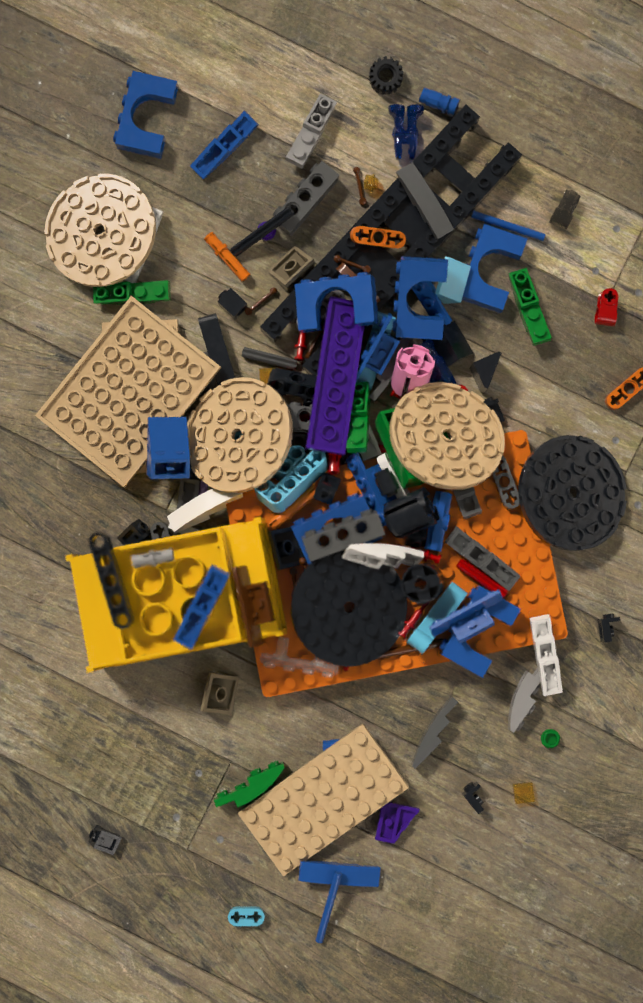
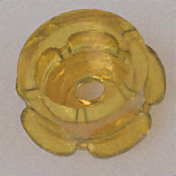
[364,173,378,192]

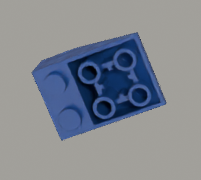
[147,417,190,479]

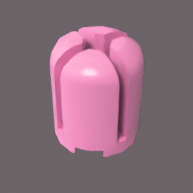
[391,344,435,397]

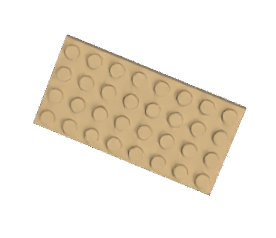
[238,723,409,876]

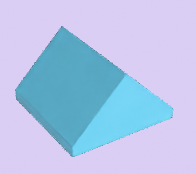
[435,256,471,304]

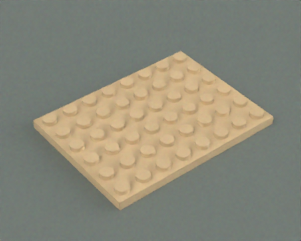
[35,296,221,488]

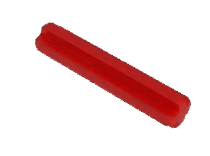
[456,559,508,599]

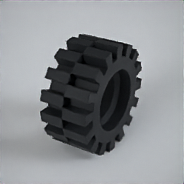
[369,56,403,95]

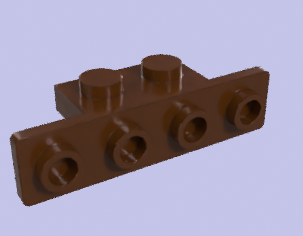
[232,565,276,647]

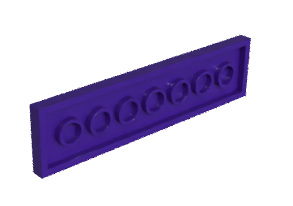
[305,296,364,456]

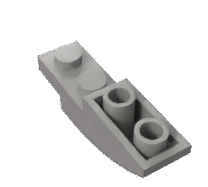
[285,94,337,169]
[508,667,540,733]

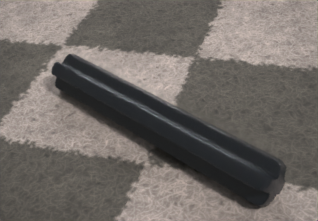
[230,207,294,257]

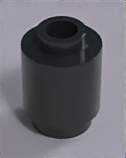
[374,468,400,498]

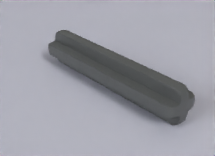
[242,347,297,370]

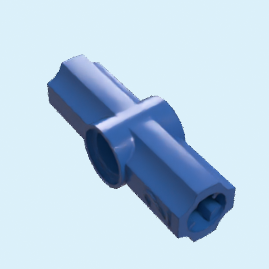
[424,491,452,552]

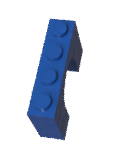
[113,71,179,159]
[462,224,528,313]
[392,256,448,340]
[295,272,379,333]
[291,493,382,565]
[439,586,521,678]

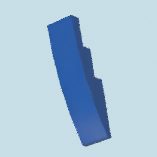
[190,111,259,179]
[174,565,230,649]
[298,861,381,887]

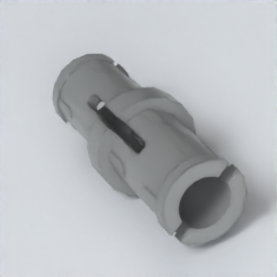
[132,548,175,568]

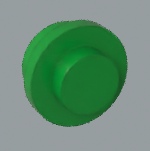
[541,729,560,748]

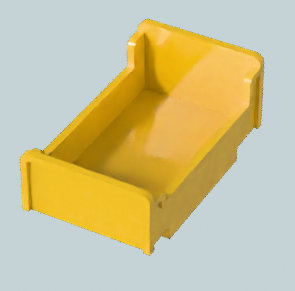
[65,517,287,673]

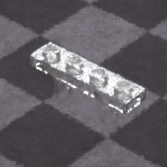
[260,637,339,678]

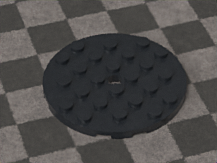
[518,435,627,551]
[290,549,407,666]

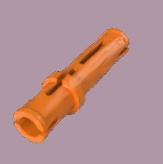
[204,231,251,282]
[267,485,316,530]

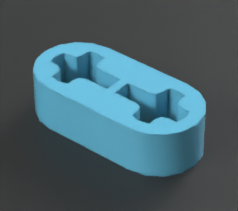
[228,906,265,926]

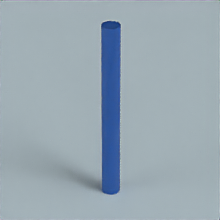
[471,211,546,241]
[315,871,342,943]

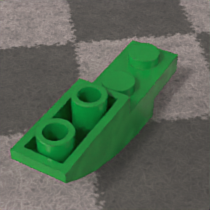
[508,268,552,346]
[93,280,171,305]
[346,382,370,453]
[213,760,285,808]

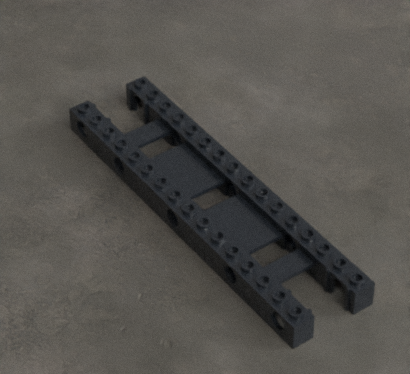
[260,104,522,375]

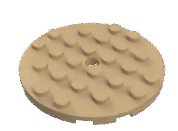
[44,174,156,287]
[187,377,293,493]
[390,382,505,490]

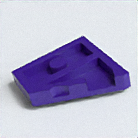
[375,802,419,844]

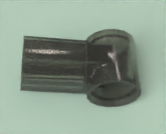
[549,189,581,230]

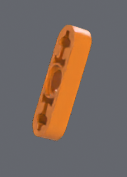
[350,226,406,249]
[605,367,643,410]

